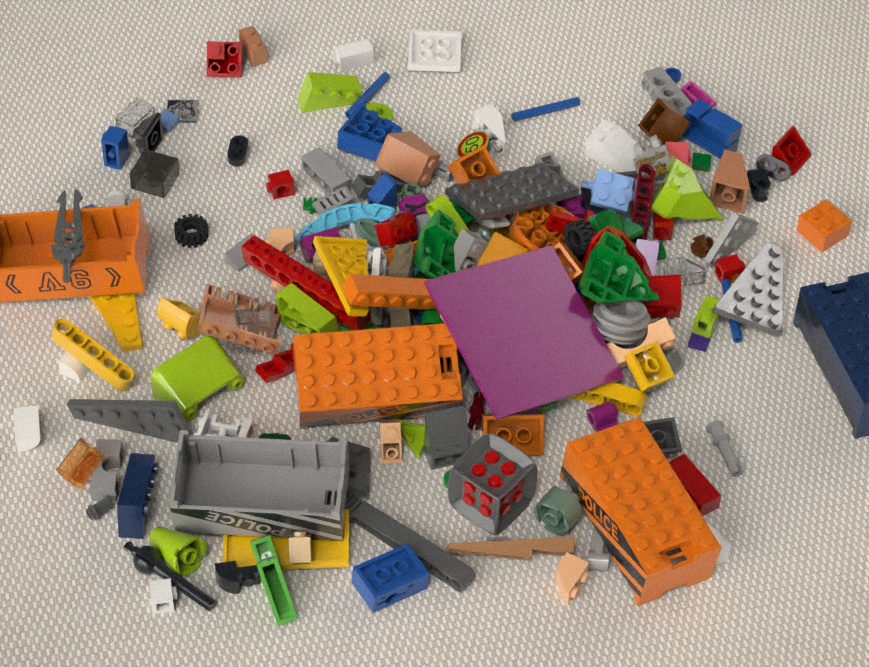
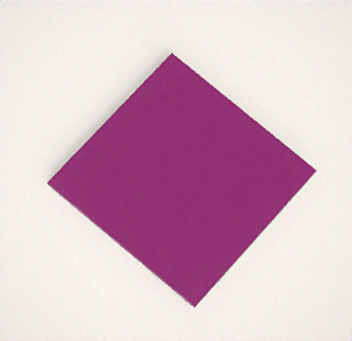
[424,245,624,420]

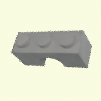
[87,439,123,501]

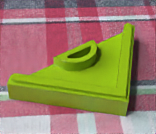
[394,419,425,460]

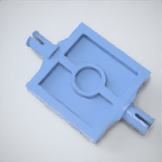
[580,169,634,214]

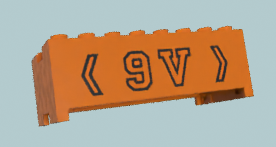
[0,199,150,303]

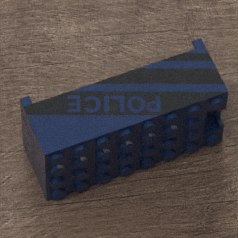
[793,272,869,439]

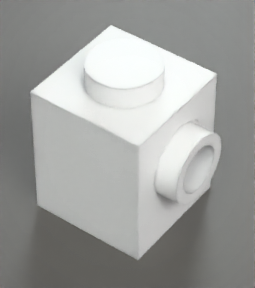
[149,578,177,614]

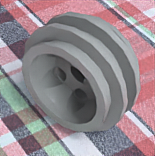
[591,301,651,345]

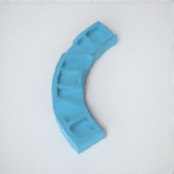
[295,203,396,245]

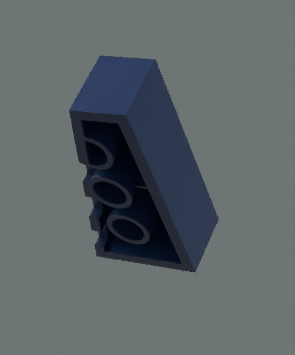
[117,453,159,539]

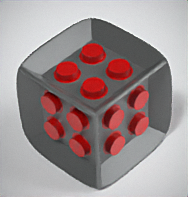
[448,433,538,535]

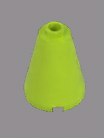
[149,526,207,576]

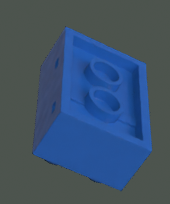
[351,543,430,613]

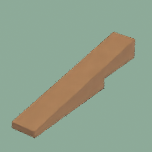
[445,537,574,561]

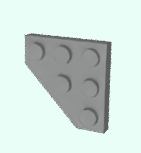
[704,212,759,266]

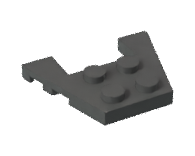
[326,437,370,498]

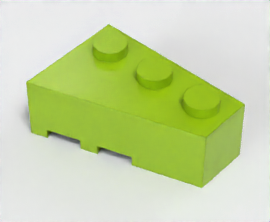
[297,72,362,113]
[275,283,339,334]

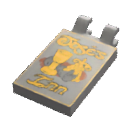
[633,134,671,203]

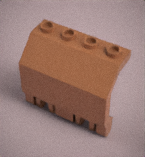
[196,284,282,355]

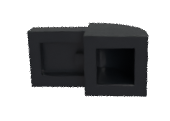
[215,561,260,594]

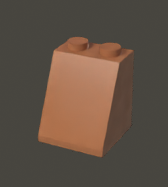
[375,131,441,187]
[710,150,750,214]

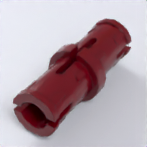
[468,392,485,431]

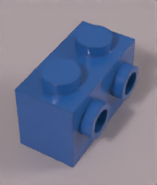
[101,125,130,170]

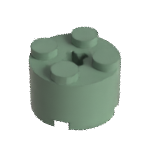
[534,486,582,536]

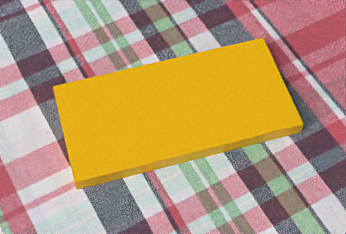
[222,509,349,570]

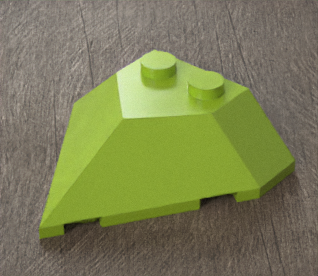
[651,156,724,221]

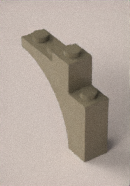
[389,244,415,328]

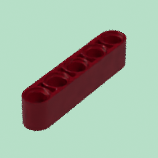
[629,164,655,242]

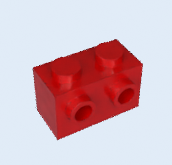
[374,212,418,248]

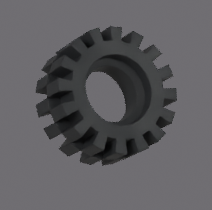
[174,214,209,248]
[562,219,596,256]

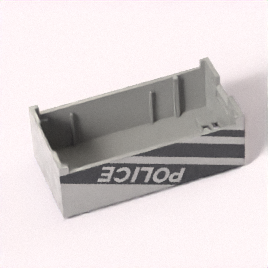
[169,430,350,541]

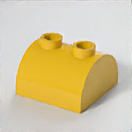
[157,298,201,340]
[624,341,675,392]

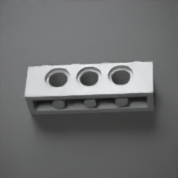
[641,66,692,115]

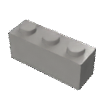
[301,147,352,195]

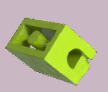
[692,295,722,338]

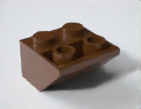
[638,97,692,145]

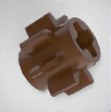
[691,234,714,258]

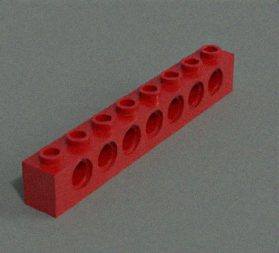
[241,235,371,330]

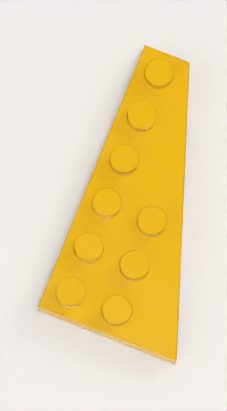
[313,236,368,317]
[89,293,142,352]

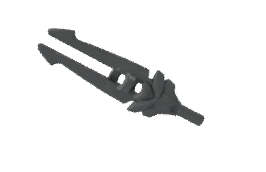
[51,189,86,283]

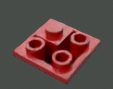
[206,41,242,77]

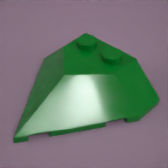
[413,210,459,279]
[578,231,660,303]

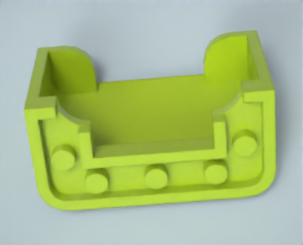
[151,335,244,422]

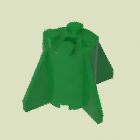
[577,209,644,264]

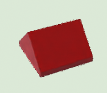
[771,126,812,176]

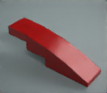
[255,343,295,383]

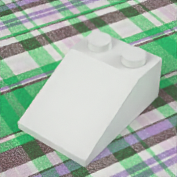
[584,119,638,172]

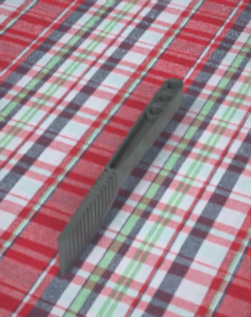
[327,491,476,592]

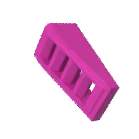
[681,81,717,108]

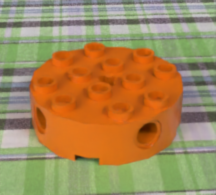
[508,205,579,258]

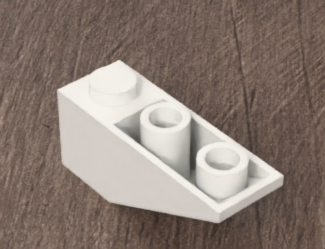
[472,104,506,156]

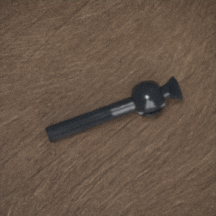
[123,541,217,612]

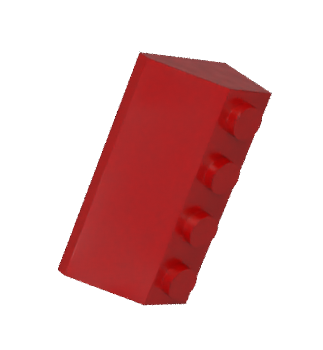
[639,275,681,319]

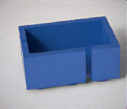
[682,99,743,159]

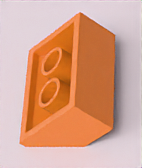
[481,412,544,455]

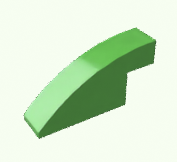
[250,534,298,626]

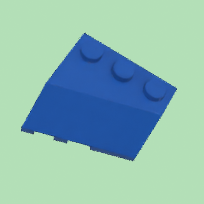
[337,103,403,161]

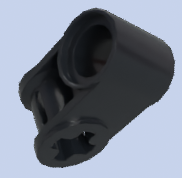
[747,169,771,202]

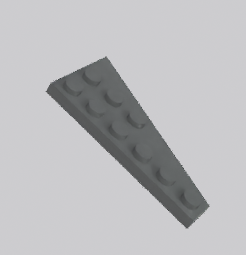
[67,399,193,443]

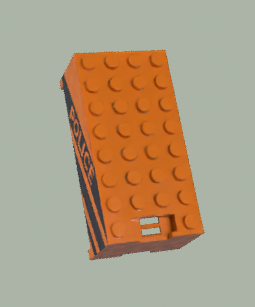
[293,324,463,429]
[560,417,722,606]

